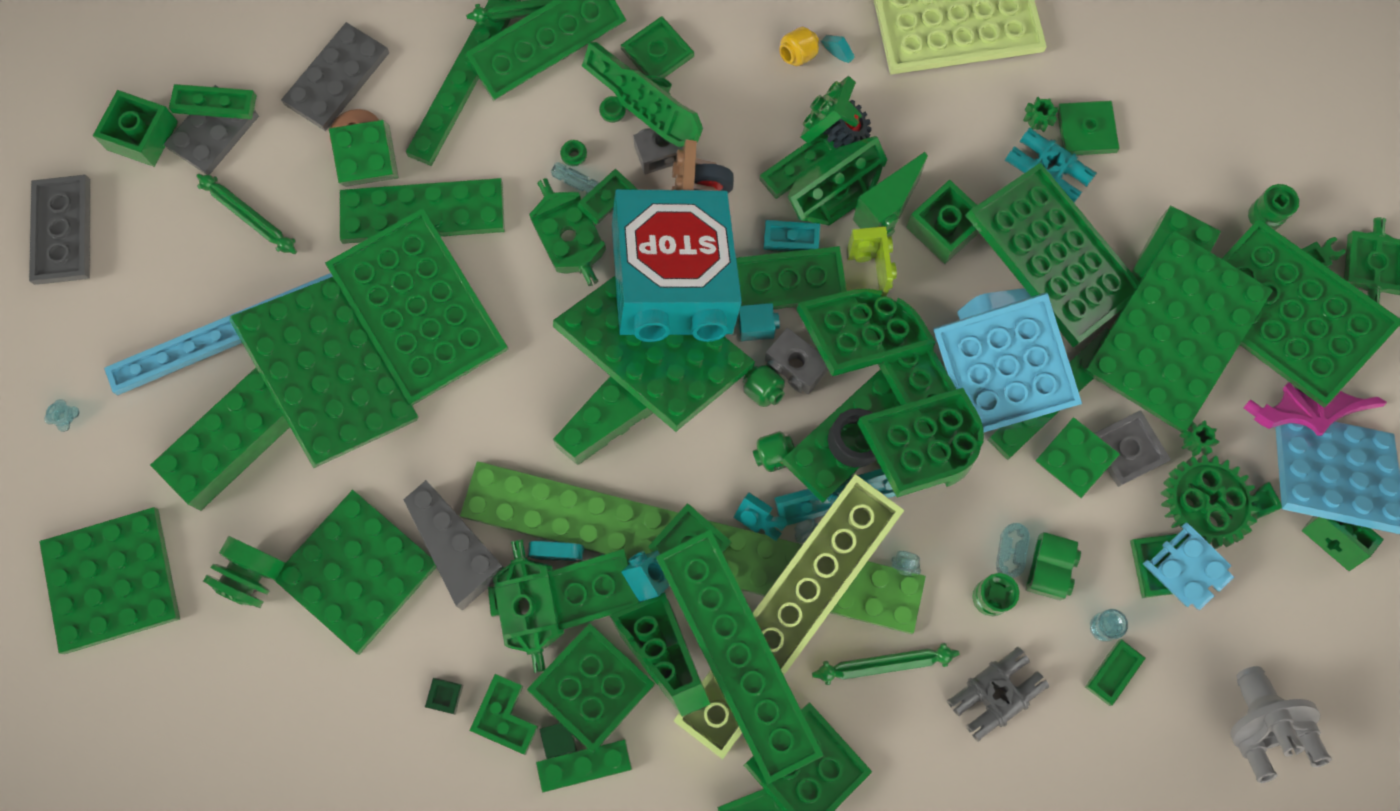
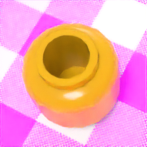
[779,26,819,67]

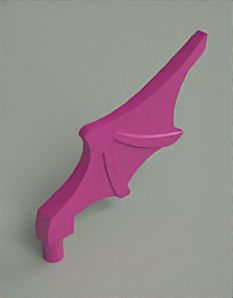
[1243,382,1387,436]

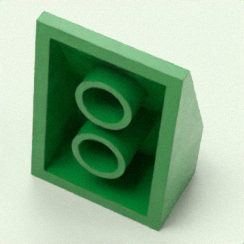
[853,152,928,236]
[1131,205,1221,282]

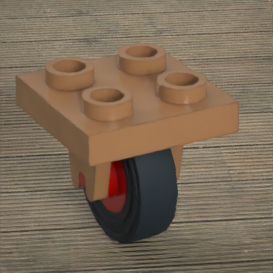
[672,140,734,193]

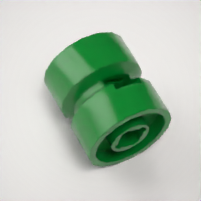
[1248,184,1300,230]
[972,573,1020,617]

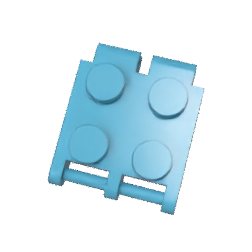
[1143,523,1234,611]

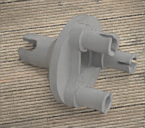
[1230,666,1332,783]

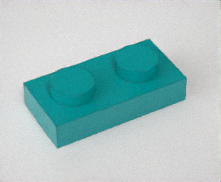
[763,220,820,251]

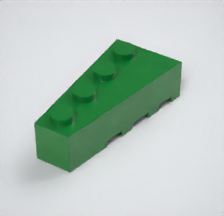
[553,376,653,465]
[610,592,710,717]

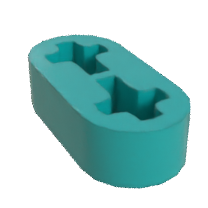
[527,541,584,562]

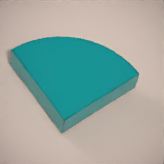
[821,35,855,63]

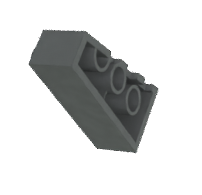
[403,480,504,610]

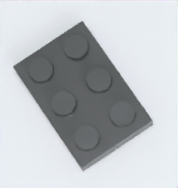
[164,85,259,175]

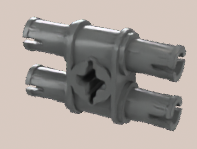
[947,647,1049,742]

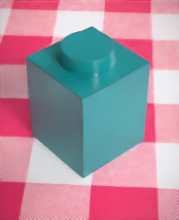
[738,303,780,342]

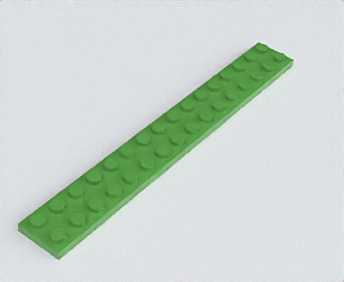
[460,461,926,634]

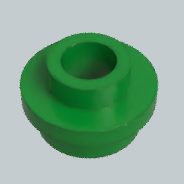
[560,140,587,166]

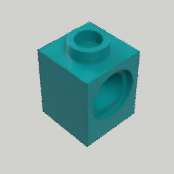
[622,550,670,602]

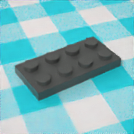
[281,22,389,131]
[29,175,90,285]

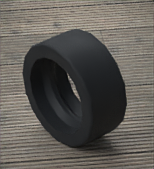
[828,408,876,468]

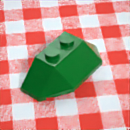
[788,136,888,226]

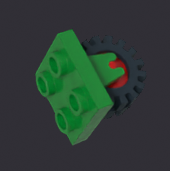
[800,76,872,149]

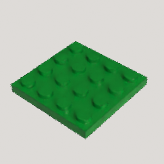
[274,489,436,655]
[39,507,180,655]

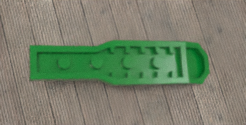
[582,42,703,147]

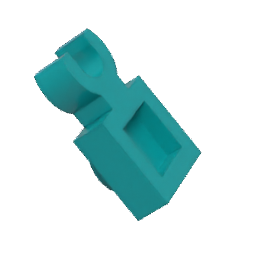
[733,492,788,541]

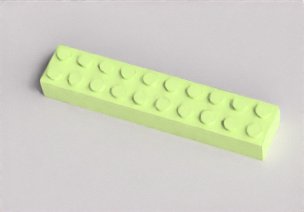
[673,474,904,759]

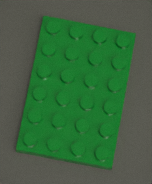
[965,162,1139,348]
[325,208,509,406]
[1222,219,1400,408]
[1084,231,1273,433]
[553,276,755,432]
[230,277,419,469]

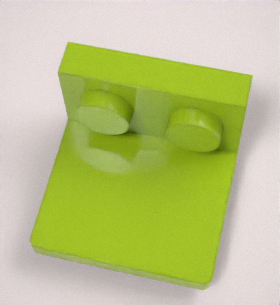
[846,226,897,297]

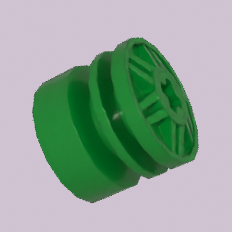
[203,536,285,608]

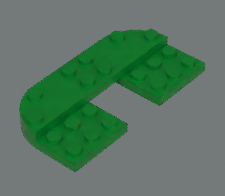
[797,289,984,498]

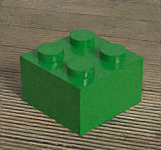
[92,90,178,167]
[329,120,399,187]
[906,179,979,264]

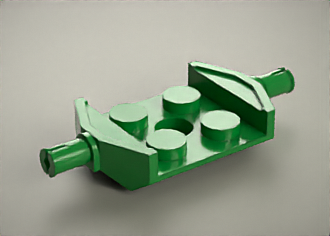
[529,178,606,286]
[493,540,564,673]

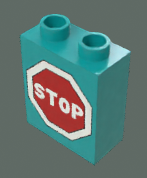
[612,189,742,342]

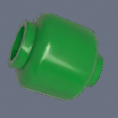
[743,365,785,407]
[753,431,795,472]

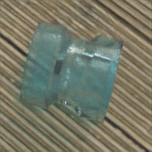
[1090,609,1128,642]

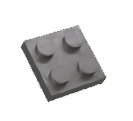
[1094,410,1171,487]

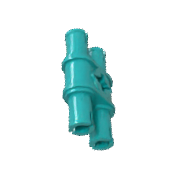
[1004,127,1097,203]

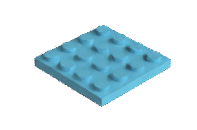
[933,292,1082,432]
[1275,422,1400,534]

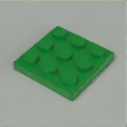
[527,623,655,753]
[743,702,872,811]

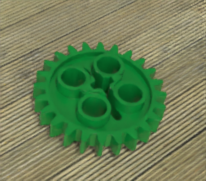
[1161,455,1260,549]

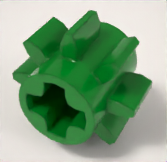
[1023,97,1059,132]
[1179,420,1220,457]

